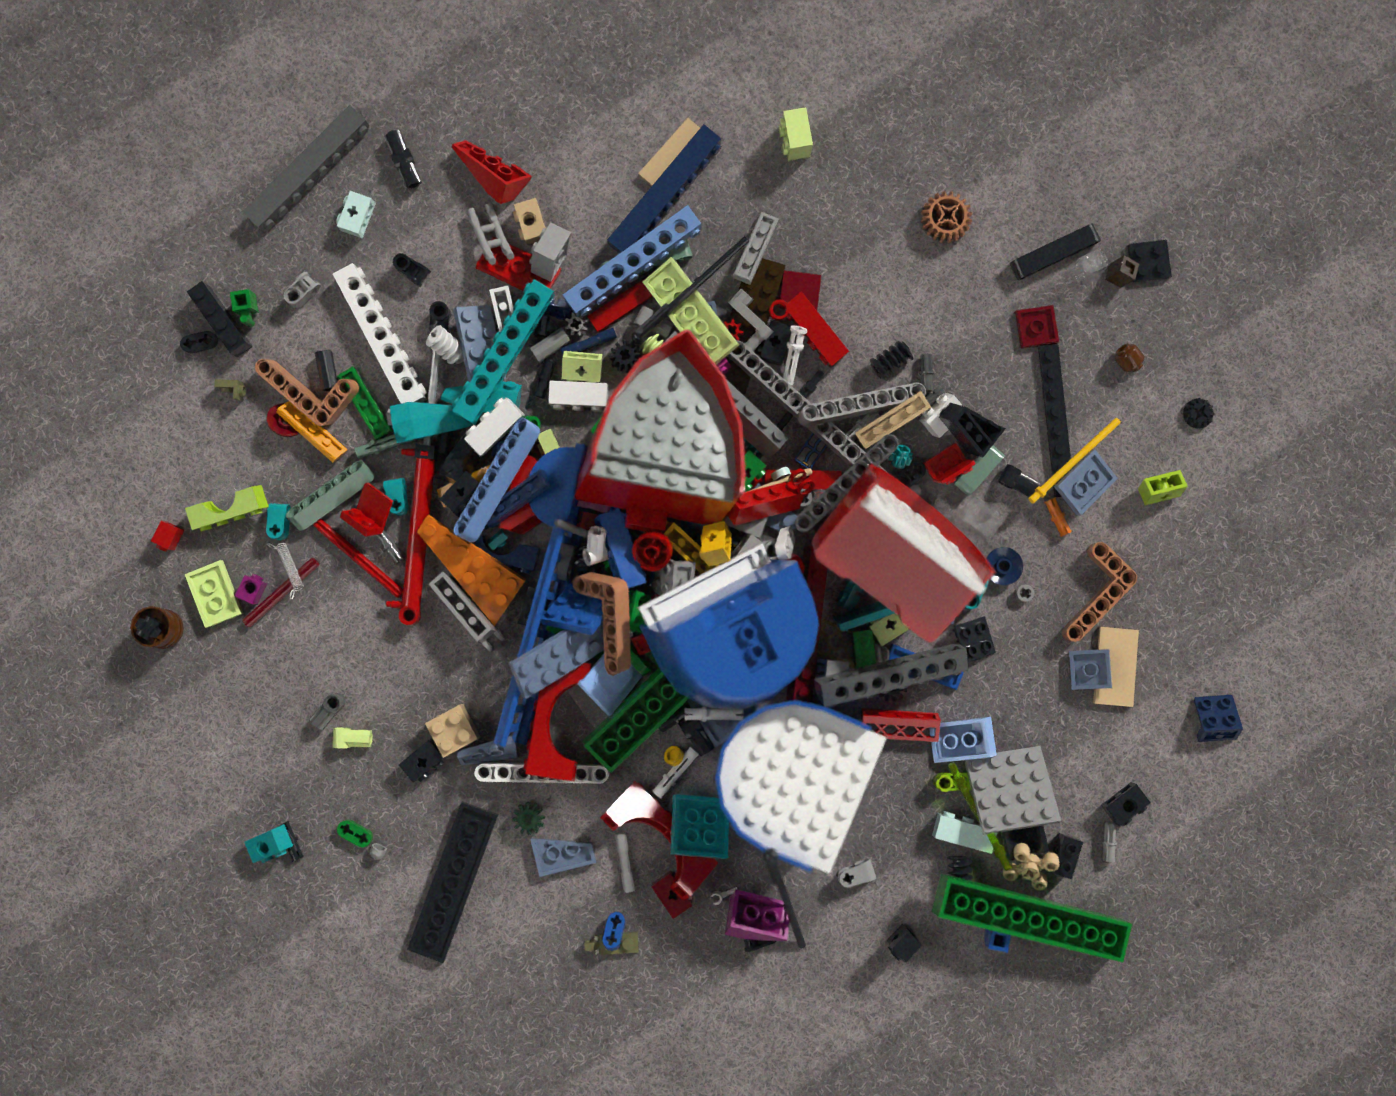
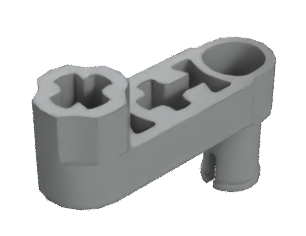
[728,289,774,352]

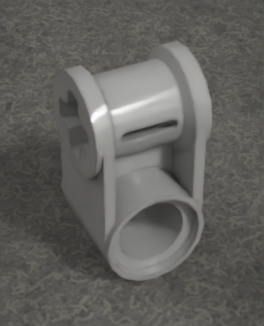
[284,272,321,309]
[837,859,877,888]

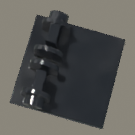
[953,616,996,662]

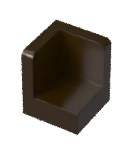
[1105,255,1139,288]

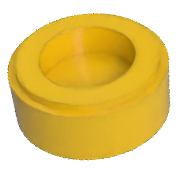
[664,746,684,766]

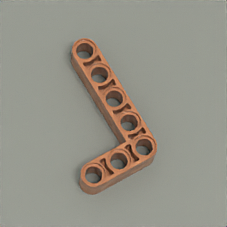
[255,359,359,426]
[1062,542,1137,642]
[573,572,631,676]

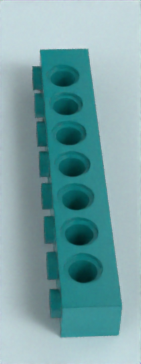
[452,279,555,425]

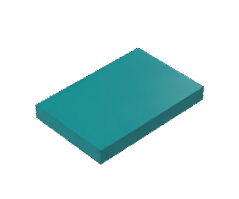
[833,601,895,631]

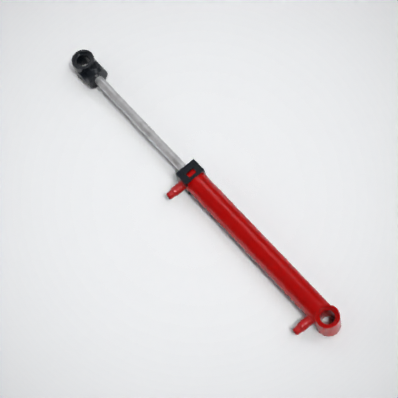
[386,301,451,625]

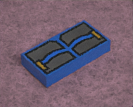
[794,433,827,469]

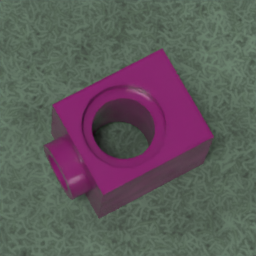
[235,574,267,604]

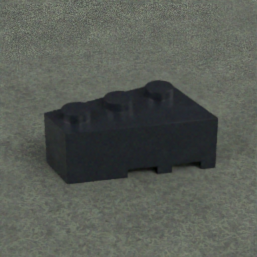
[939,403,1006,458]

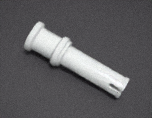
[783,326,807,385]

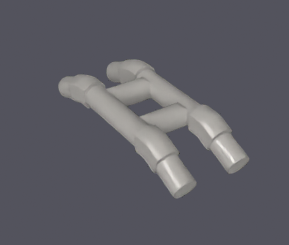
[467,203,514,265]

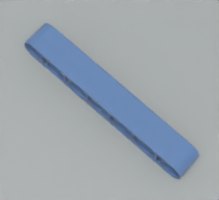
[453,418,540,543]

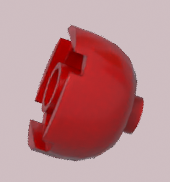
[632,531,673,571]

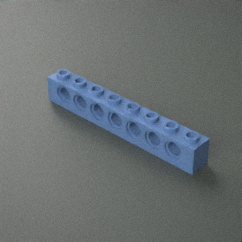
[563,205,701,317]

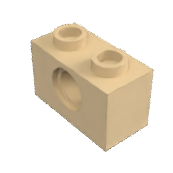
[513,198,545,245]

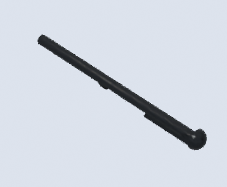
[631,236,750,344]
[763,848,806,949]

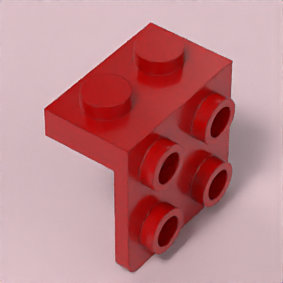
[923,443,976,485]

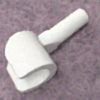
[711,887,737,905]

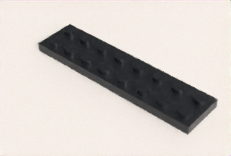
[407,801,499,963]

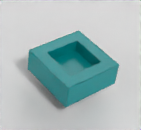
[487,529,508,550]

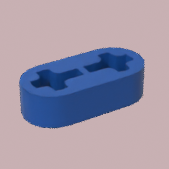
[603,912,625,951]

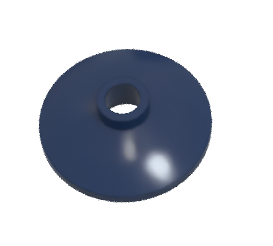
[986,547,1023,585]

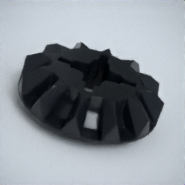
[1183,398,1215,429]

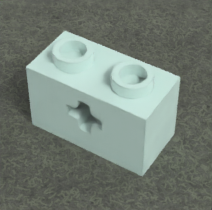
[336,191,375,238]

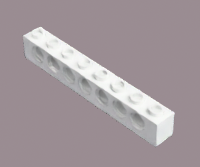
[333,263,427,403]

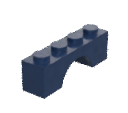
[473,535,540,574]

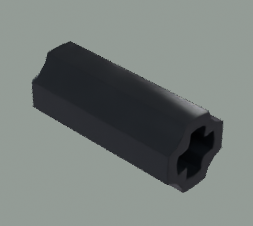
[315,350,338,391]

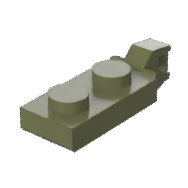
[584,931,639,955]

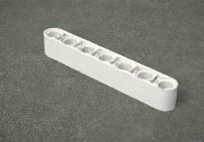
[474,762,610,784]

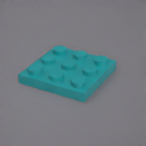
[671,794,729,859]

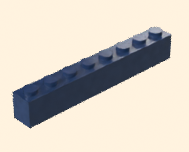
[607,124,722,254]

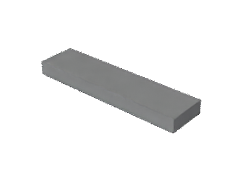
[733,212,779,285]

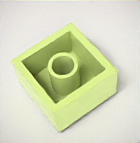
[779,107,813,161]

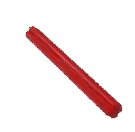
[313,518,403,598]

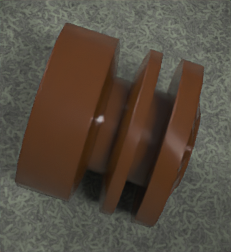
[130,606,184,649]

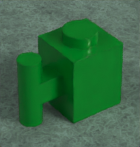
[230,289,259,327]

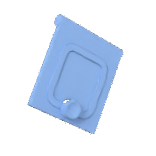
[577,654,642,716]

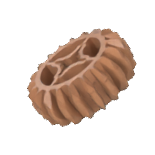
[921,191,972,243]

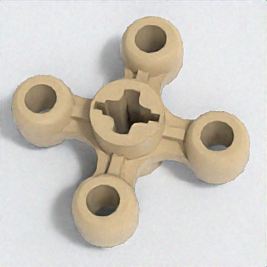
[1003,843,1059,891]

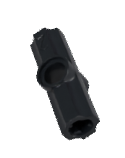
[384,130,422,189]

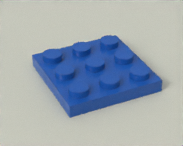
[541,582,603,635]

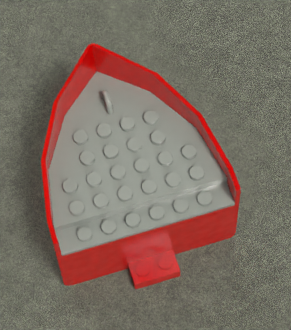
[574,329,745,533]

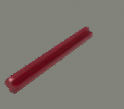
[242,558,320,627]

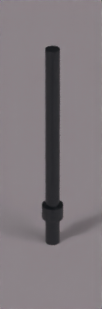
[755,370,824,460]

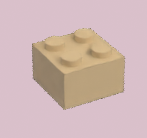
[425,704,481,758]

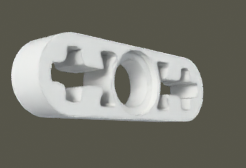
[775,526,795,560]

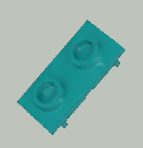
[836,578,864,612]

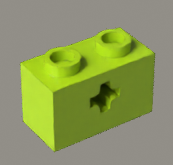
[1138,470,1188,505]

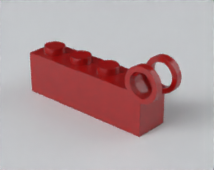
[769,291,850,367]
[727,469,815,526]

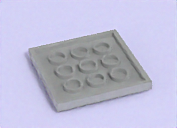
[964,746,1061,835]

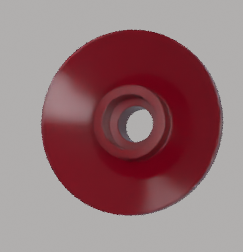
[266,403,300,437]

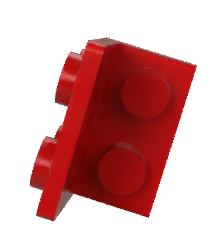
[340,483,393,536]

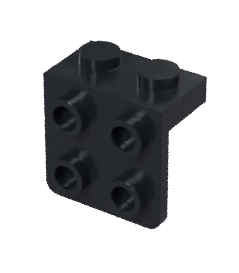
[1000,825,1049,861]

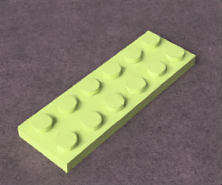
[643,257,739,364]

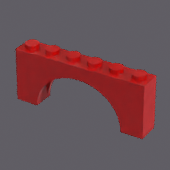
[523,663,593,782]
[600,781,718,901]

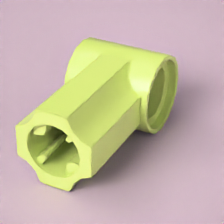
[333,728,373,748]

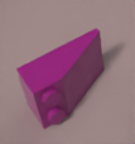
[725,889,790,941]

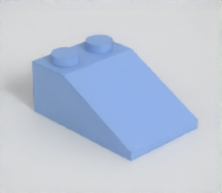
[929,717,997,763]

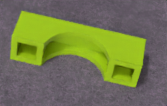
[185,485,269,532]

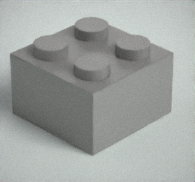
[530,222,571,282]

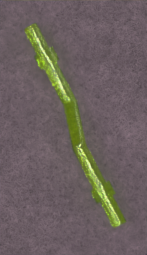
[947,762,1012,871]

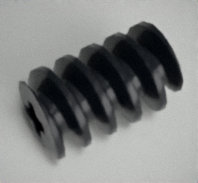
[870,341,914,379]
[947,856,973,881]

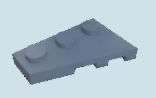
[457,736,519,766]

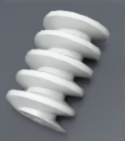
[426,325,464,364]

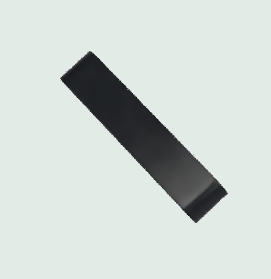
[1009,223,1101,281]

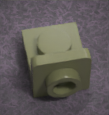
[214,379,246,401]

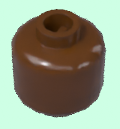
[1115,343,1145,372]

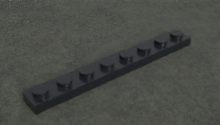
[1038,345,1071,498]

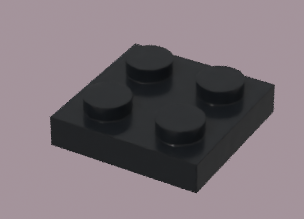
[1127,240,1172,283]

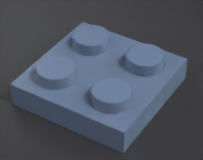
[1069,649,1112,690]

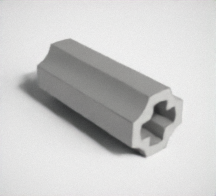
[530,327,571,363]

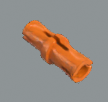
[1044,497,1072,537]

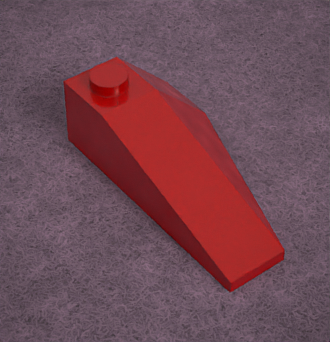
[452,140,532,204]

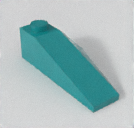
[441,381,522,413]
[390,402,473,444]

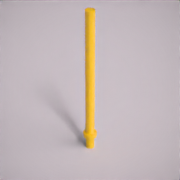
[1028,418,1121,504]

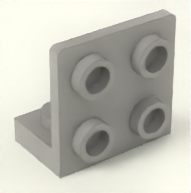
[652,559,696,596]

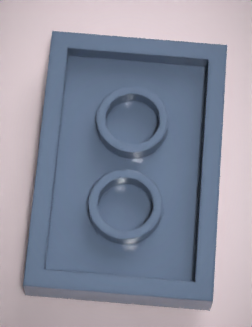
[1054,449,1118,516]

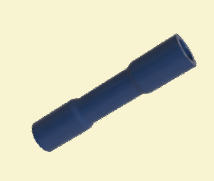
[560,327,617,354]

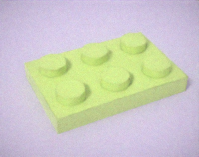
[185,560,243,628]

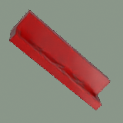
[861,708,941,742]

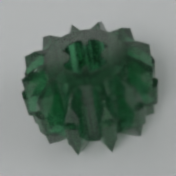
[512,801,546,835]

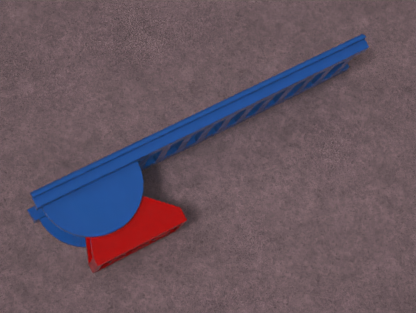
[494,443,591,747]

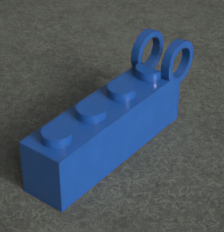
[594,507,646,590]

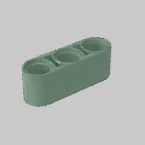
[954,445,1005,496]

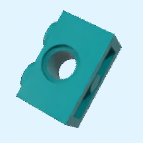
[244,824,293,863]

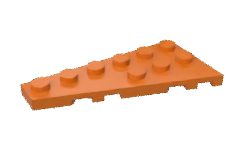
[417,515,526,627]

